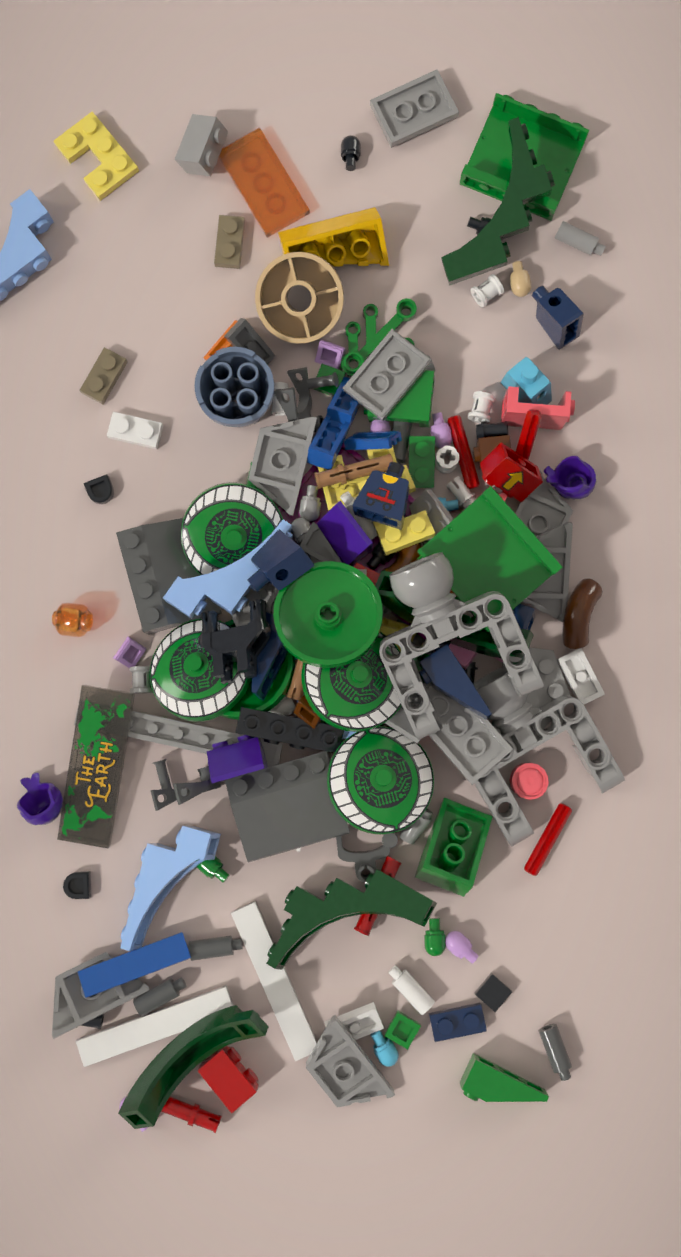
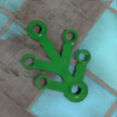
[341,298,417,377]

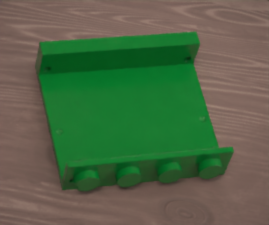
[460,93,589,221]
[417,486,563,632]

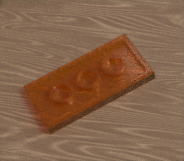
[219,127,310,238]

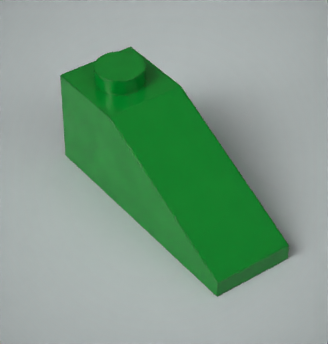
[460,1053,549,1102]

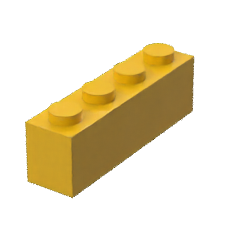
[278,207,389,267]

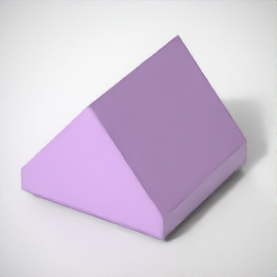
[315,339,346,370]
[113,636,146,668]

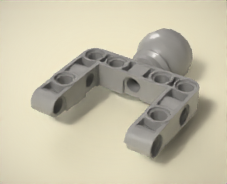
[379,552,544,740]
[473,666,625,847]

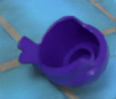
[544,456,597,500]
[17,773,63,825]

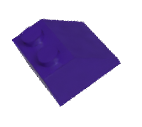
[317,501,373,566]
[207,735,268,783]

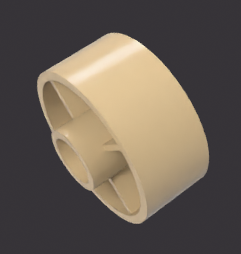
[255,252,344,344]

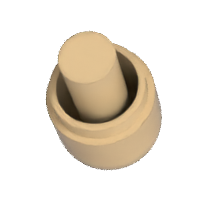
[510,261,531,297]

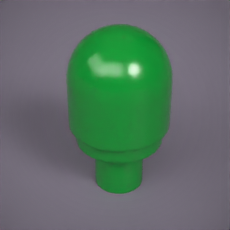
[197,856,230,883]
[424,918,446,956]

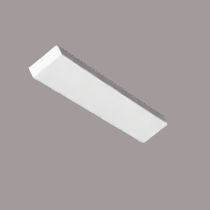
[231,901,317,1061]
[76,985,234,1067]

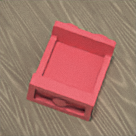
[501,386,575,430]

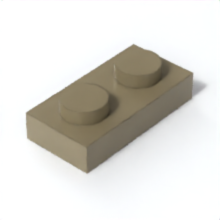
[214,215,245,269]
[79,347,128,405]

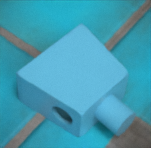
[501,357,552,405]

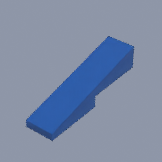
[307,377,360,470]
[77,932,191,998]

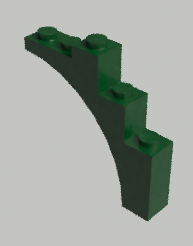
[441,117,555,286]
[266,869,437,970]

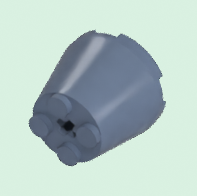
[194,347,275,428]

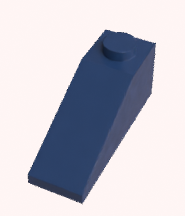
[252,612,288,701]
[419,645,492,719]

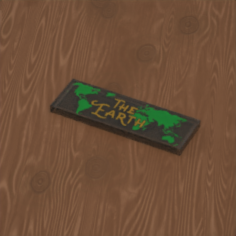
[57,685,135,849]

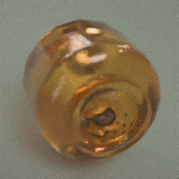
[52,603,93,637]

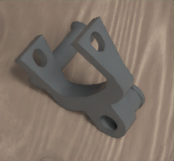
[274,367,339,433]
[150,759,221,811]
[336,833,398,882]

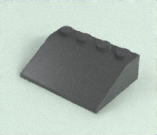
[116,518,222,635]
[225,751,350,863]

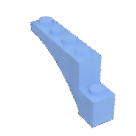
[0,189,54,301]
[163,519,293,619]
[120,826,221,951]

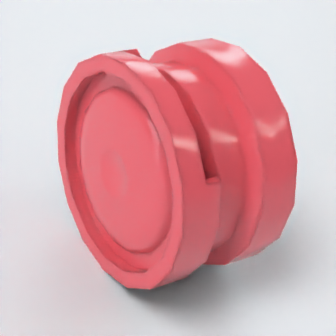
[509,762,549,800]

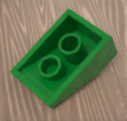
[415,797,493,897]

